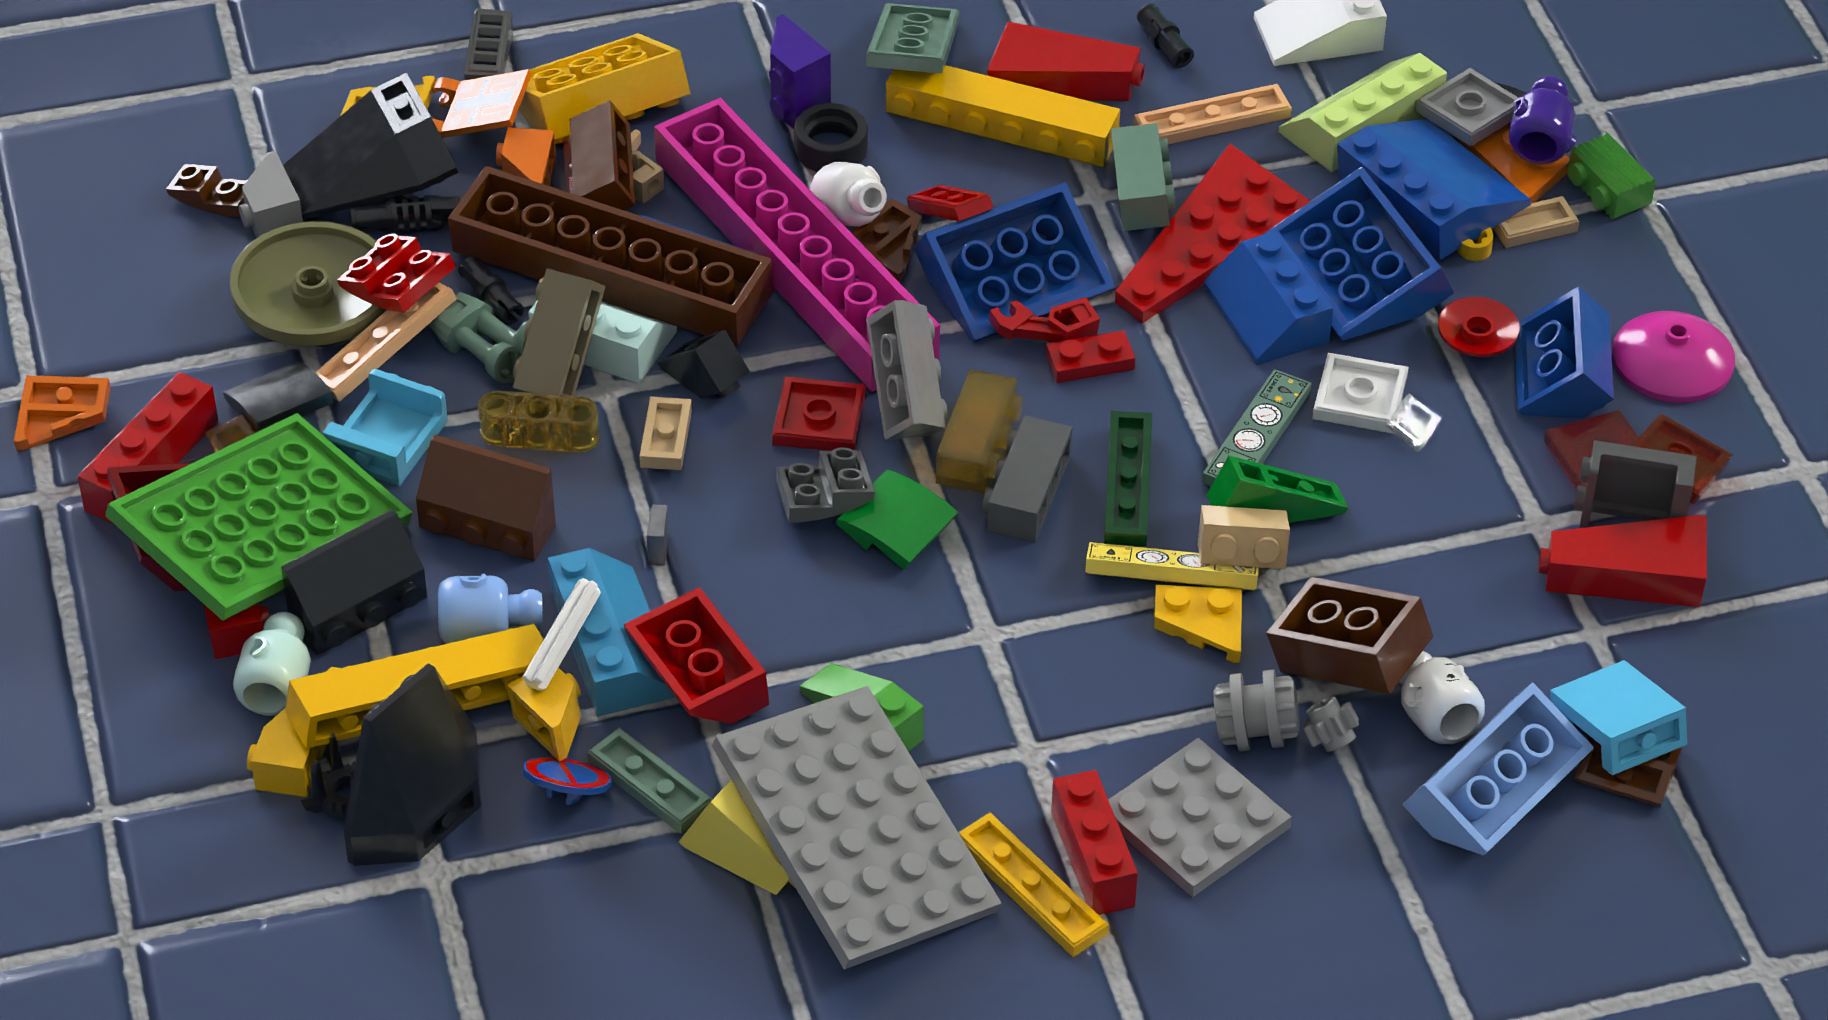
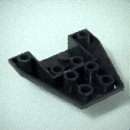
[283,73,459,219]
[344,663,481,866]

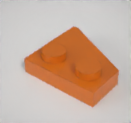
[14,375,111,451]

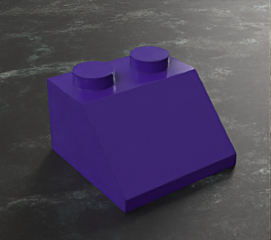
[769,14,831,129]

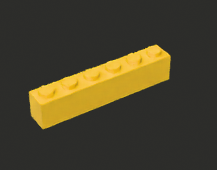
[886,65,1120,167]
[285,624,544,749]

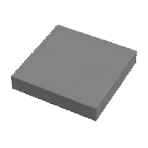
[1415,68,1518,146]

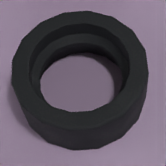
[794,103,868,172]

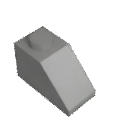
[239,151,303,238]

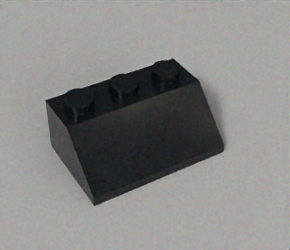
[281,509,427,656]

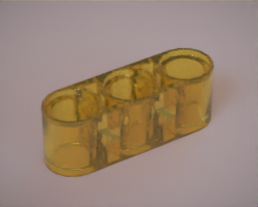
[478,391,600,452]

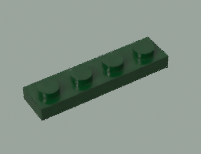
[1104,411,1152,546]

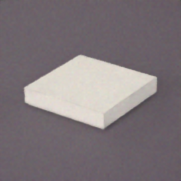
[1312,353,1409,434]

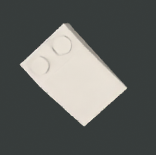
[1254,0,1387,66]

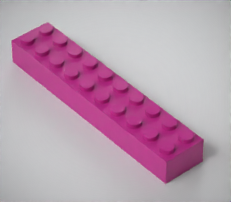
[654,97,940,392]

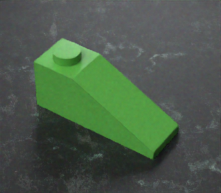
[800,663,924,752]

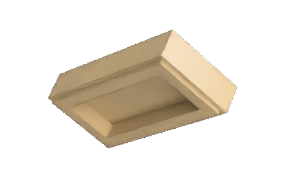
[1493,196,1580,248]

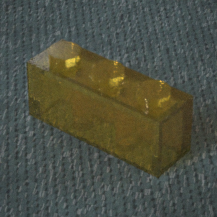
[936,369,1023,494]

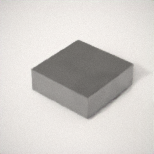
[647,505,669,565]

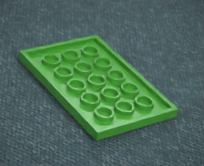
[105,413,413,621]

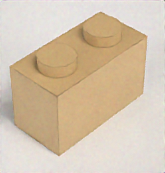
[1197,505,1290,569]

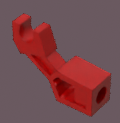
[989,297,1100,342]

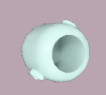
[233,612,311,716]

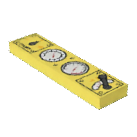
[1085,542,1259,590]

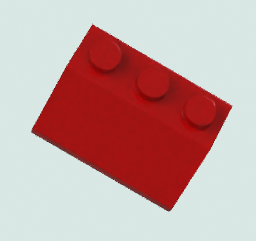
[624,587,770,724]

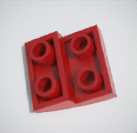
[337,234,456,313]

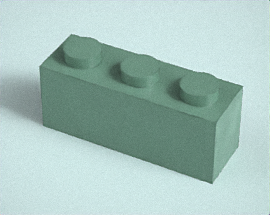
[1111,123,1176,231]

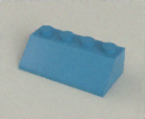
[548,548,676,717]

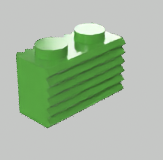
[1567,133,1656,219]

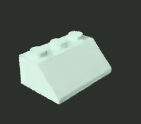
[528,301,677,384]

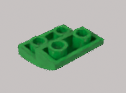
[835,469,958,570]

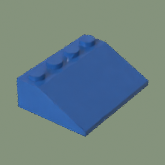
[1337,119,1531,260]
[1263,167,1454,341]
[914,182,1116,343]

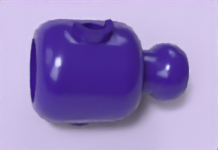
[1509,76,1576,165]

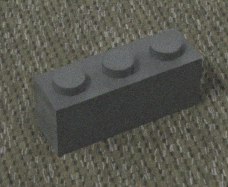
[982,415,1073,543]

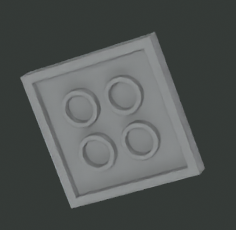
[1108,738,1292,898]

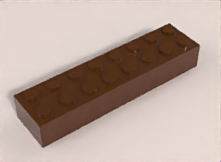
[448,166,774,346]

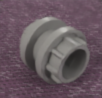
[1214,669,1300,752]

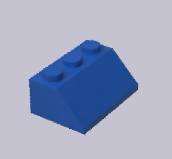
[1203,231,1333,365]
[1515,286,1614,418]

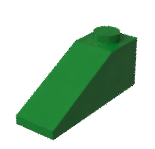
[1206,455,1348,523]

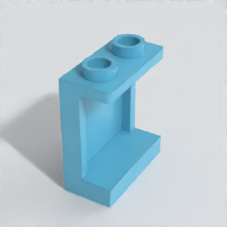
[322,369,448,487]
[1550,660,1687,775]

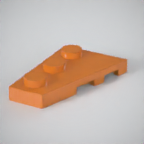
[1453,125,1570,203]

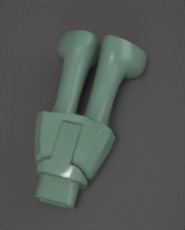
[428,292,528,383]

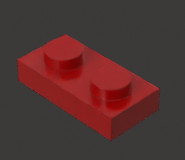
[1046,330,1136,383]

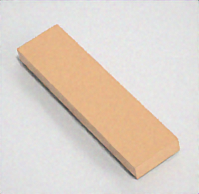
[1134,84,1292,145]
[315,282,457,402]

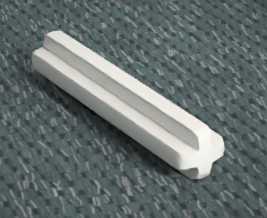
[523,578,601,691]

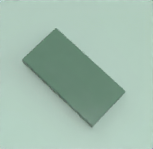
[866,3,959,73]

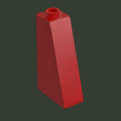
[987,22,1145,101]
[1538,515,1707,607]

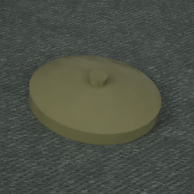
[230,222,387,346]

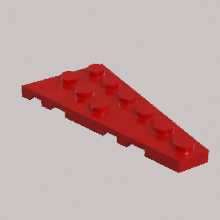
[1115,144,1311,323]

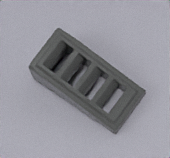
[464,9,514,80]

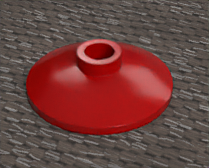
[1438,297,1520,357]

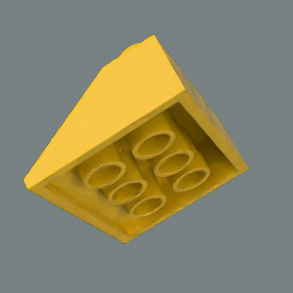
[519,33,691,144]

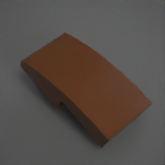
[166,164,247,218]

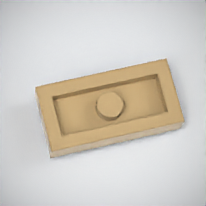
[640,396,692,470]

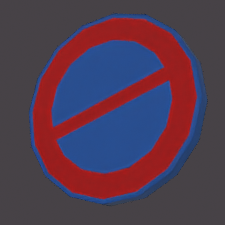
[523,757,612,805]

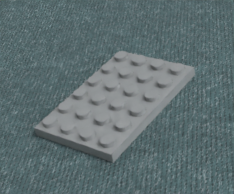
[712,686,1002,970]

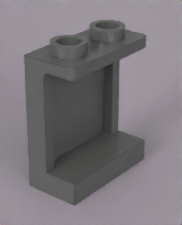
[1574,440,1697,528]

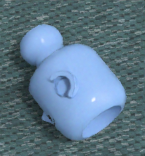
[438,574,542,644]

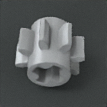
[1303,697,1359,752]

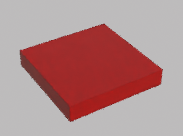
[772,376,866,451]

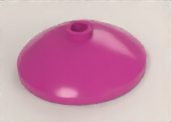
[1612,311,1735,403]

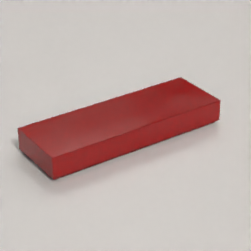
[906,185,994,221]

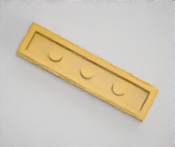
[958,812,1109,957]

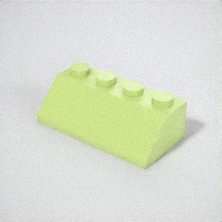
[1279,53,1447,172]

